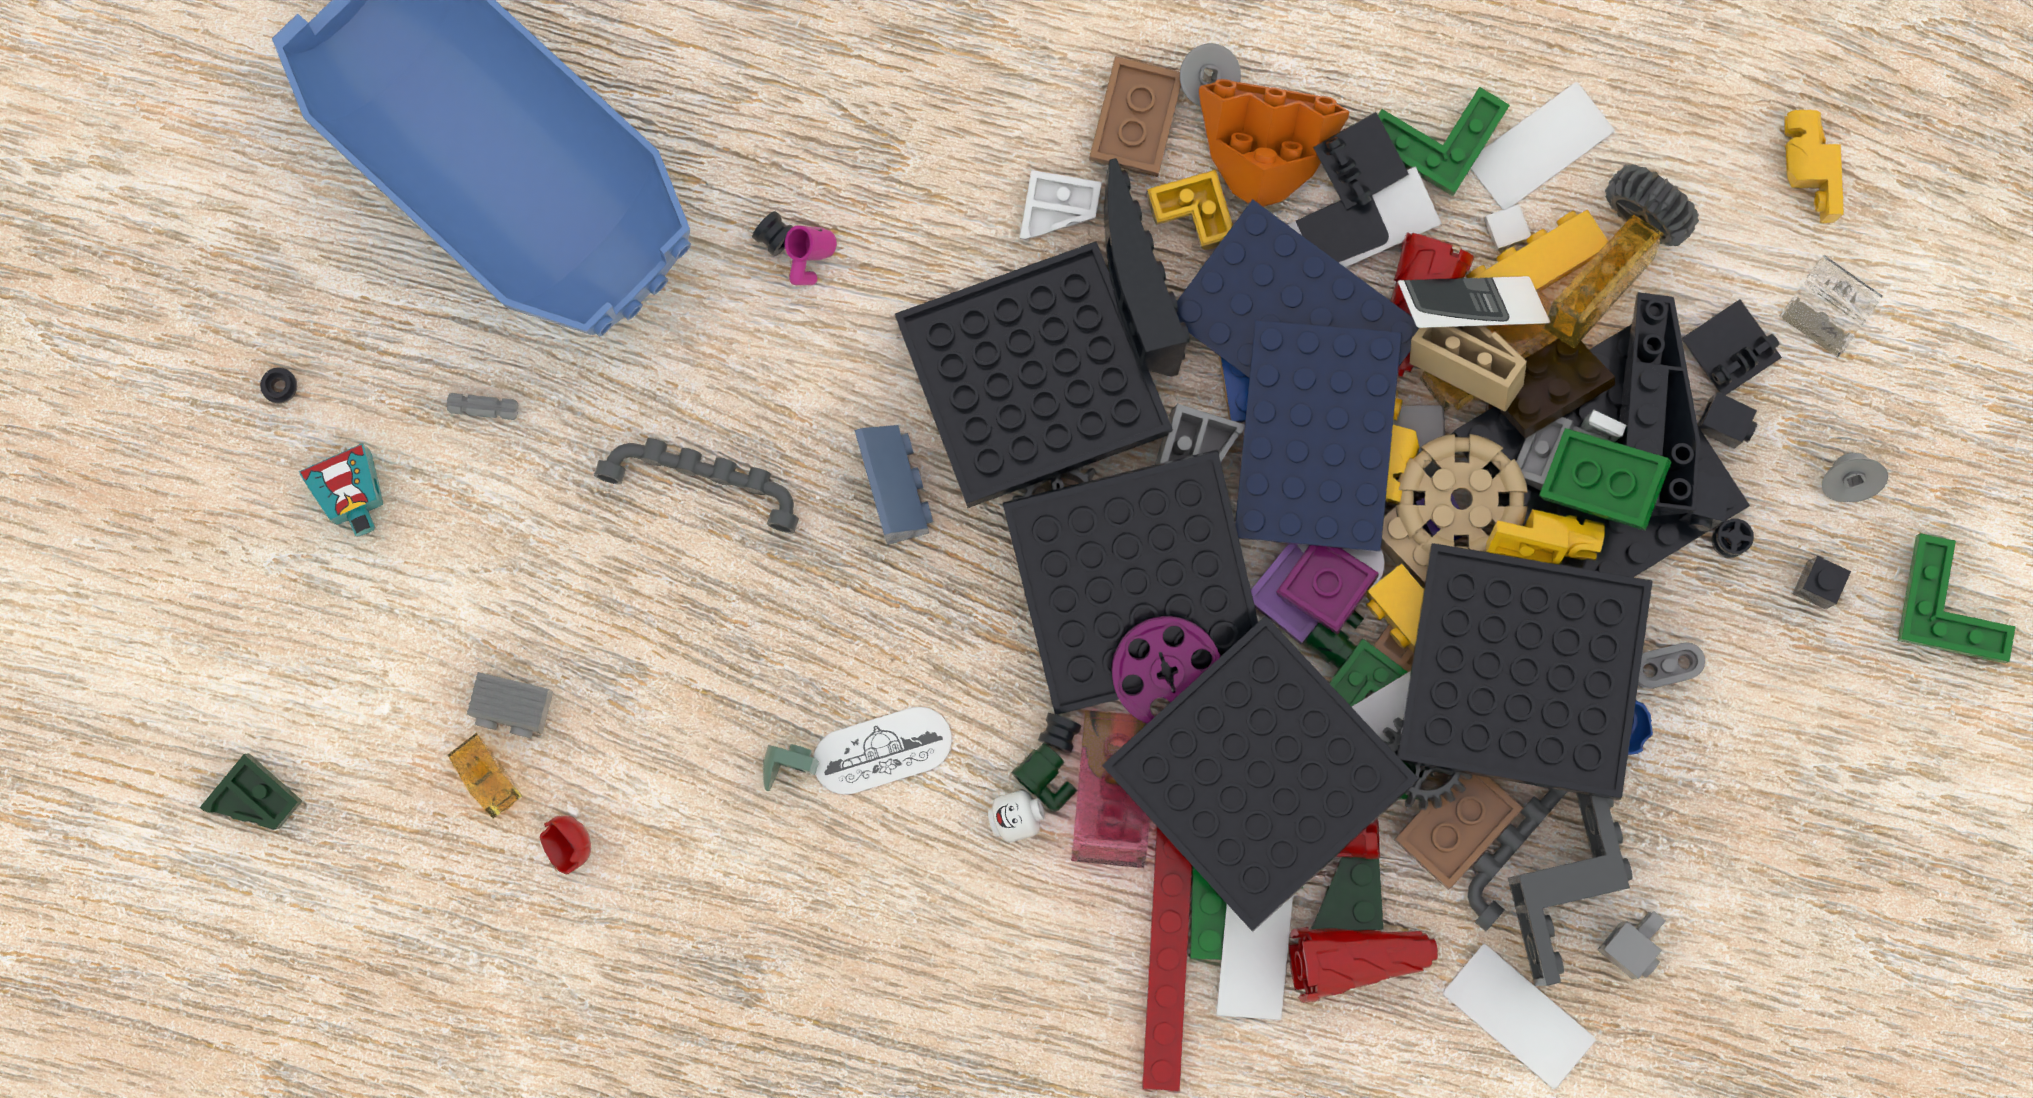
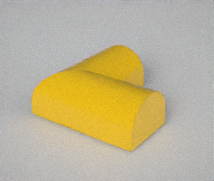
[1147,170,1233,250]

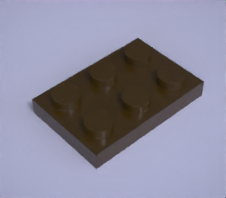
[1498,331,1615,439]

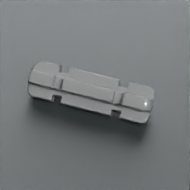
[447,393,518,420]

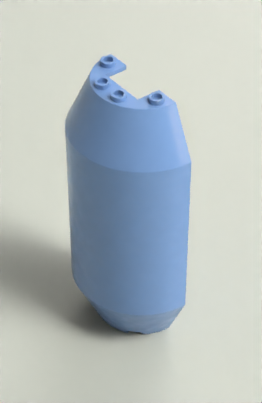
[272,0,691,337]

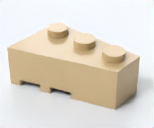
[1410,326,1527,411]

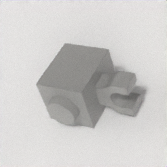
[1598,911,1666,979]

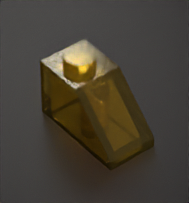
[448,732,522,819]

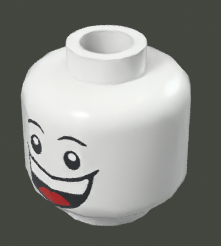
[988,790,1045,843]

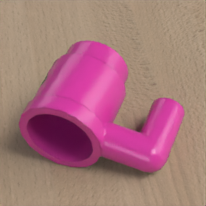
[785,225,837,285]

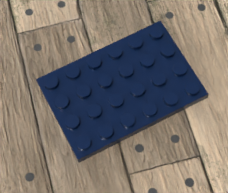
[1176,199,1419,378]
[1235,320,1402,552]

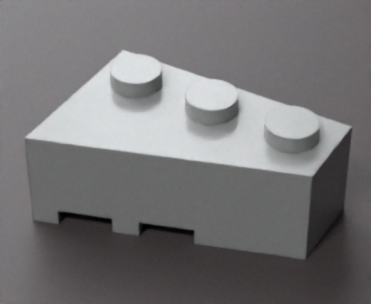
[1155,404,1245,465]

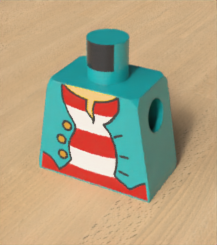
[299,443,383,537]

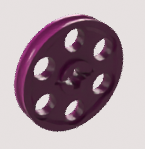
[1112,616,1220,723]

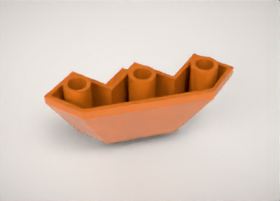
[1198,79,1350,207]

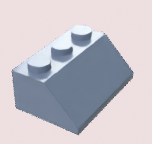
[854,425,933,545]

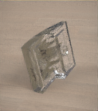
[1779,255,1883,358]

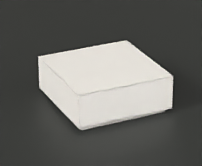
[1484,204,1531,251]
[1580,410,1627,442]

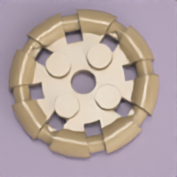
[1395,434,1528,553]

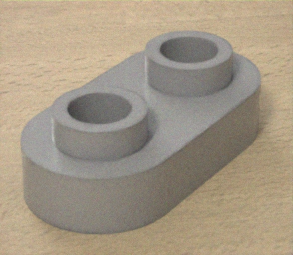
[1638,642,1705,689]

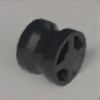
[752,211,793,257]
[1711,519,1754,558]
[1038,713,1082,753]

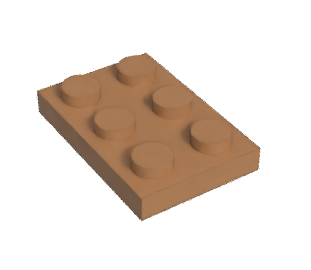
[1089,56,1181,177]
[1393,775,1523,890]

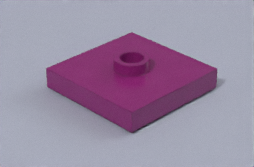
[1276,545,1379,634]

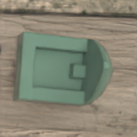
[763,744,819,791]

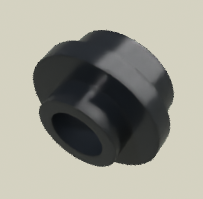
[260,367,297,404]

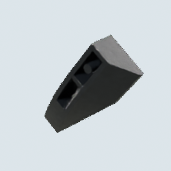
[1104,158,1190,377]
[1618,292,1700,517]

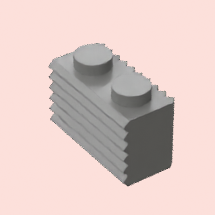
[467,672,553,738]

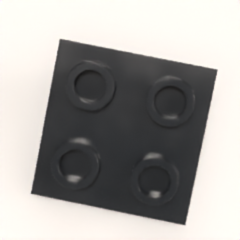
[1313,112,1409,210]
[1682,299,1782,395]

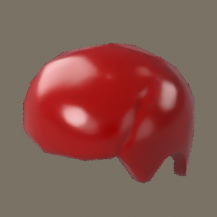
[540,816,591,875]

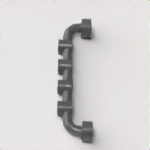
[594,438,799,533]
[1467,788,1568,932]

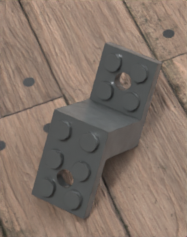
[1508,793,1633,986]

